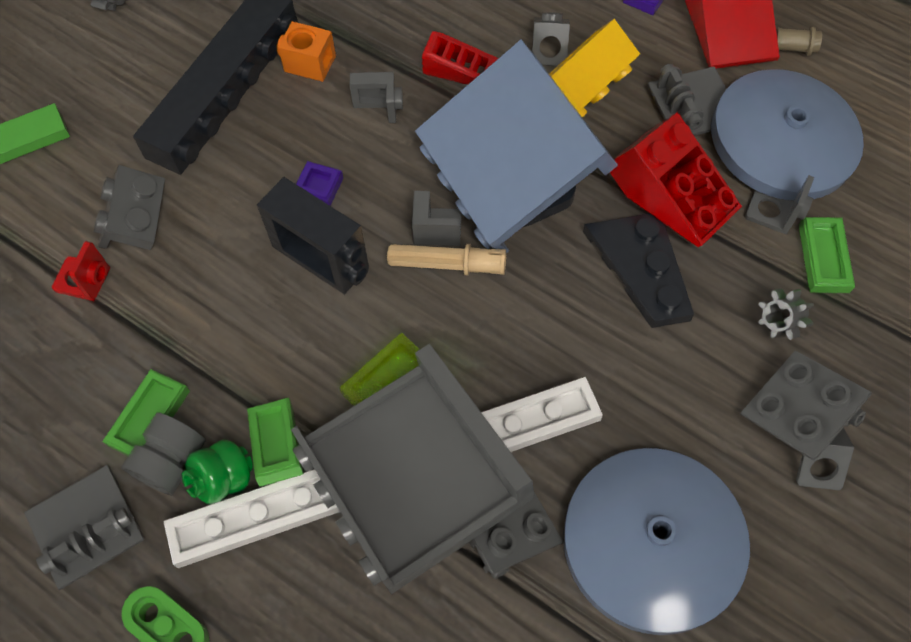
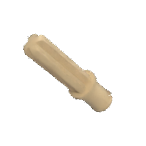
[387,244,506,276]

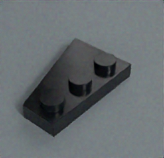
[583,213,694,328]

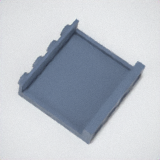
[415,39,618,253]

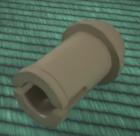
[776,27,822,56]

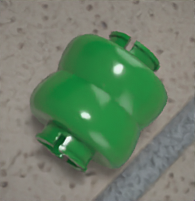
[182,439,253,504]

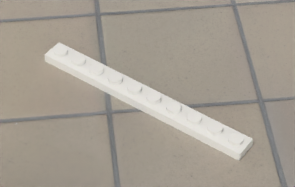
[164,377,603,568]

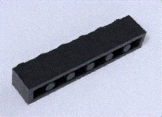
[133,0,298,175]

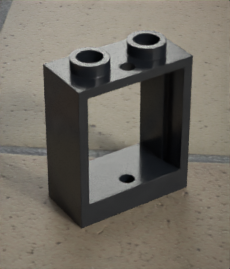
[257,177,369,295]

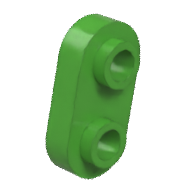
[122,586,209,642]

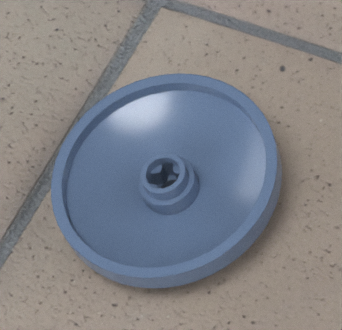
[711,69,864,200]
[563,448,750,635]

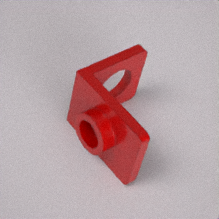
[52,241,110,302]

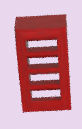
[422,31,499,85]

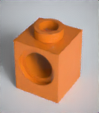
[277,21,336,82]

